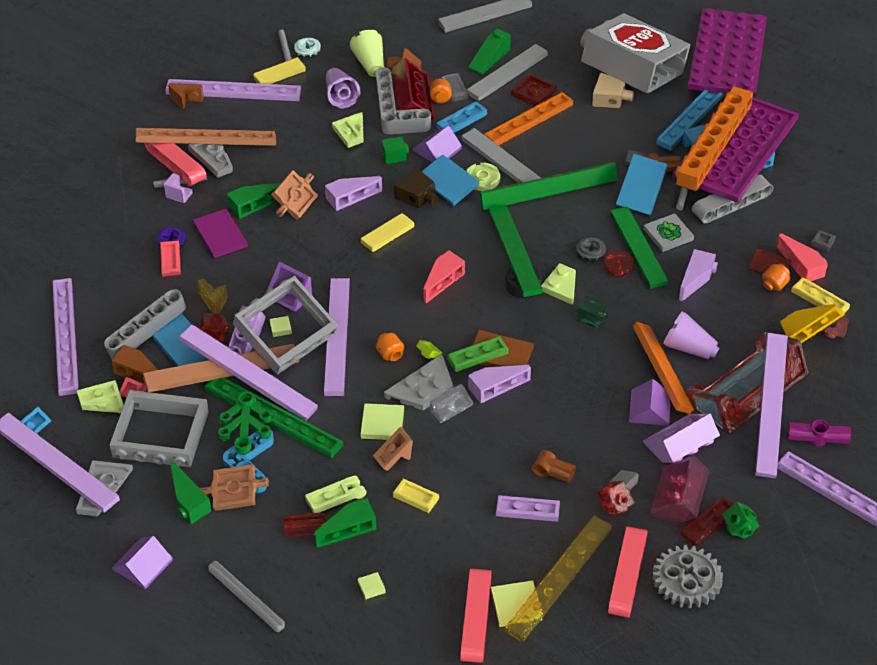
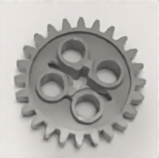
[652,545,723,608]

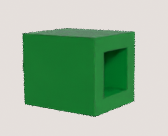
[382,137,409,164]

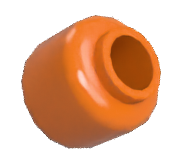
[429,78,452,104]
[762,264,790,291]
[376,333,404,361]

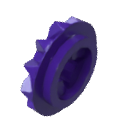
[157,227,186,246]

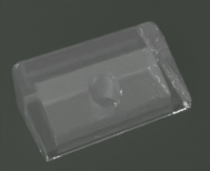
[430,384,473,423]

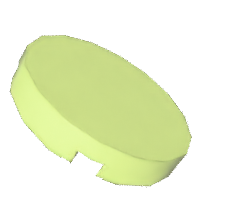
[466,163,500,191]

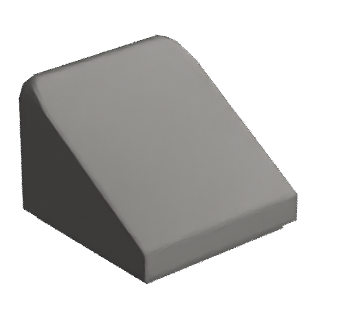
[609,470,639,495]

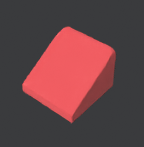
[119,377,146,398]

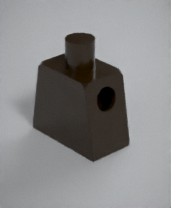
[394,168,438,208]

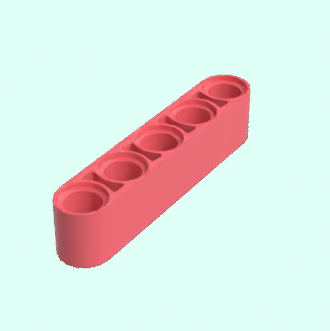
[145,143,207,186]
[608,526,648,618]
[461,569,492,663]

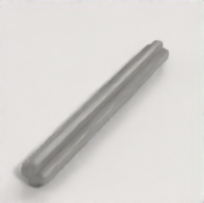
[208,561,285,632]

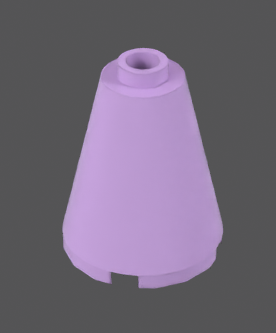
[326,68,360,109]
[663,312,719,359]

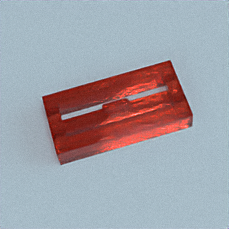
[283,512,326,537]

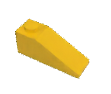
[780,303,845,346]

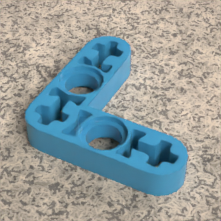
[223,431,274,494]

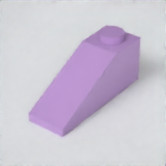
[325,176,382,211]
[679,249,718,301]
[468,365,531,403]

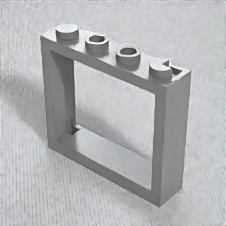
[233,276,339,375]
[110,390,209,467]

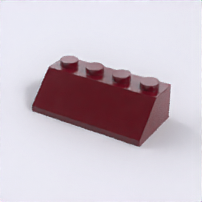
[391,57,435,120]

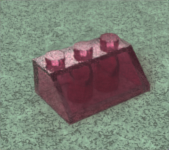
[650,455,710,523]

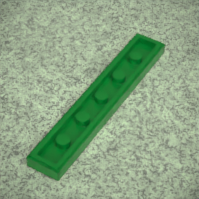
[611,207,668,289]

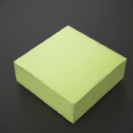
[270,316,292,337]
[358,572,385,600]

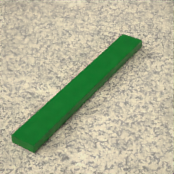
[480,162,618,210]
[489,205,542,297]
[205,378,343,459]

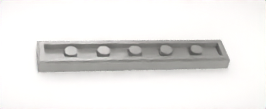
[438,0,532,33]
[467,44,548,101]
[462,128,541,183]

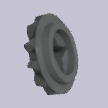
[577,237,606,261]

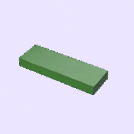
[447,336,508,372]

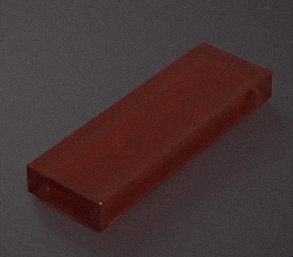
[680,497,733,547]

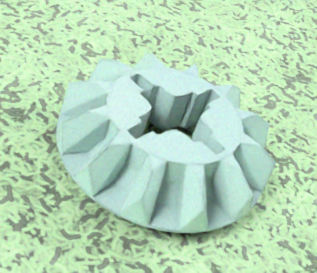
[294,38,321,57]

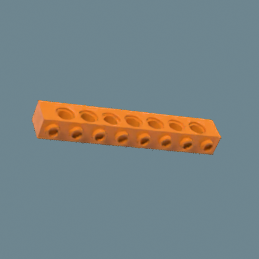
[675,86,753,191]

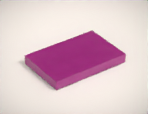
[193,209,248,258]

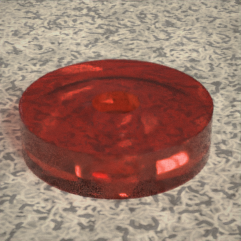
[604,251,634,277]

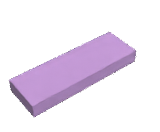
[496,495,560,522]

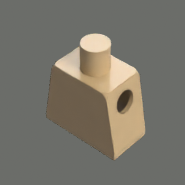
[592,73,634,108]

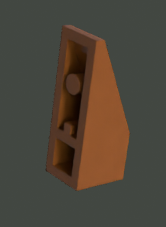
[112,345,166,392]

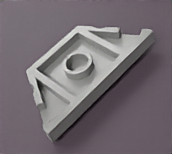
[384,355,453,410]

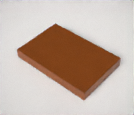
[472,330,534,367]

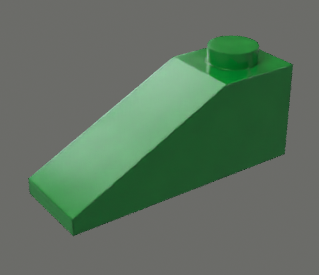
[468,28,511,76]
[227,183,280,219]
[170,462,211,524]
[314,498,376,548]

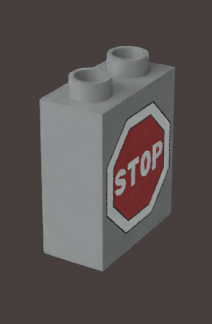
[580,13,690,94]

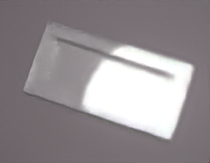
[442,73,468,102]

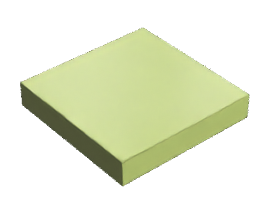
[361,404,404,440]
[491,581,542,627]

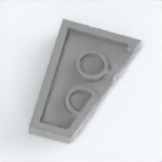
[188,144,233,177]
[76,460,133,516]

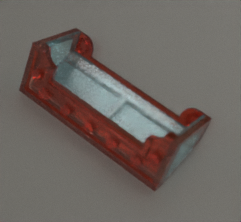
[686,331,809,434]

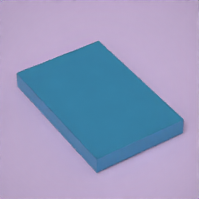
[422,154,479,206]
[616,154,668,216]

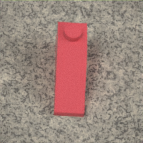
[776,234,828,281]
[423,250,465,303]

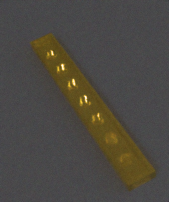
[504,515,612,642]

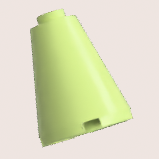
[350,30,384,77]

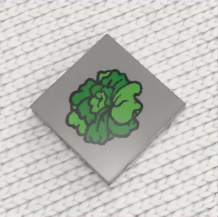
[643,213,694,252]

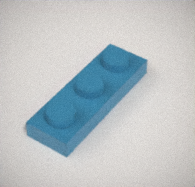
[437,101,487,133]

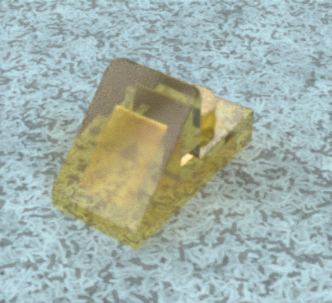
[197,278,227,317]

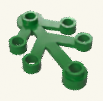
[218,391,272,455]

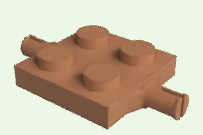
[271,170,318,220]
[200,464,269,511]

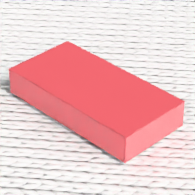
[160,241,181,277]

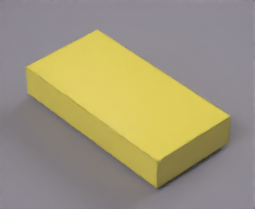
[393,478,439,513]

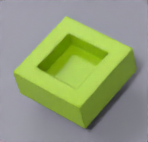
[416,340,443,359]

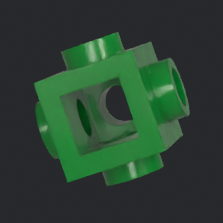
[722,502,760,539]

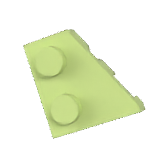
[332,112,363,148]
[541,263,576,304]
[77,380,124,413]

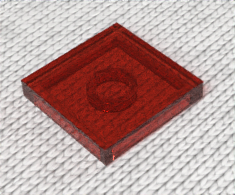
[510,73,557,106]

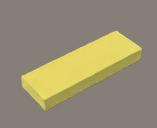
[253,58,306,84]
[361,213,414,252]
[791,277,850,313]

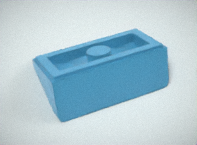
[20,407,51,434]

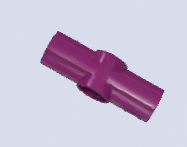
[787,420,851,446]

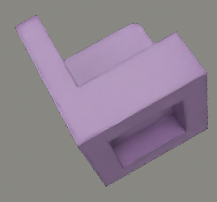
[164,173,193,203]

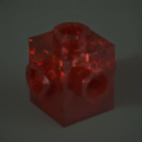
[199,313,229,341]
[821,317,851,339]
[597,481,634,515]

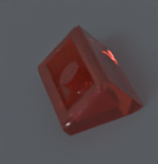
[749,248,792,273]

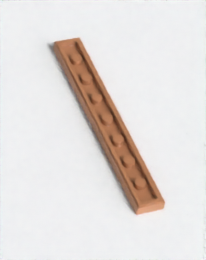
[136,128,276,145]
[143,344,300,393]

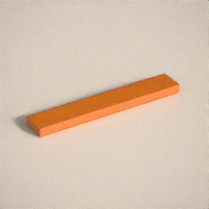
[484,92,573,146]
[633,322,694,414]

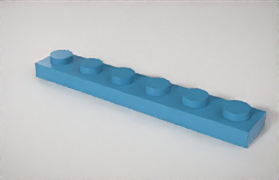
[656,90,724,151]

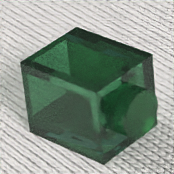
[577,296,608,328]

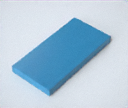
[152,313,209,366]

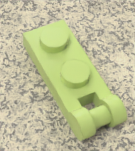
[305,476,367,515]

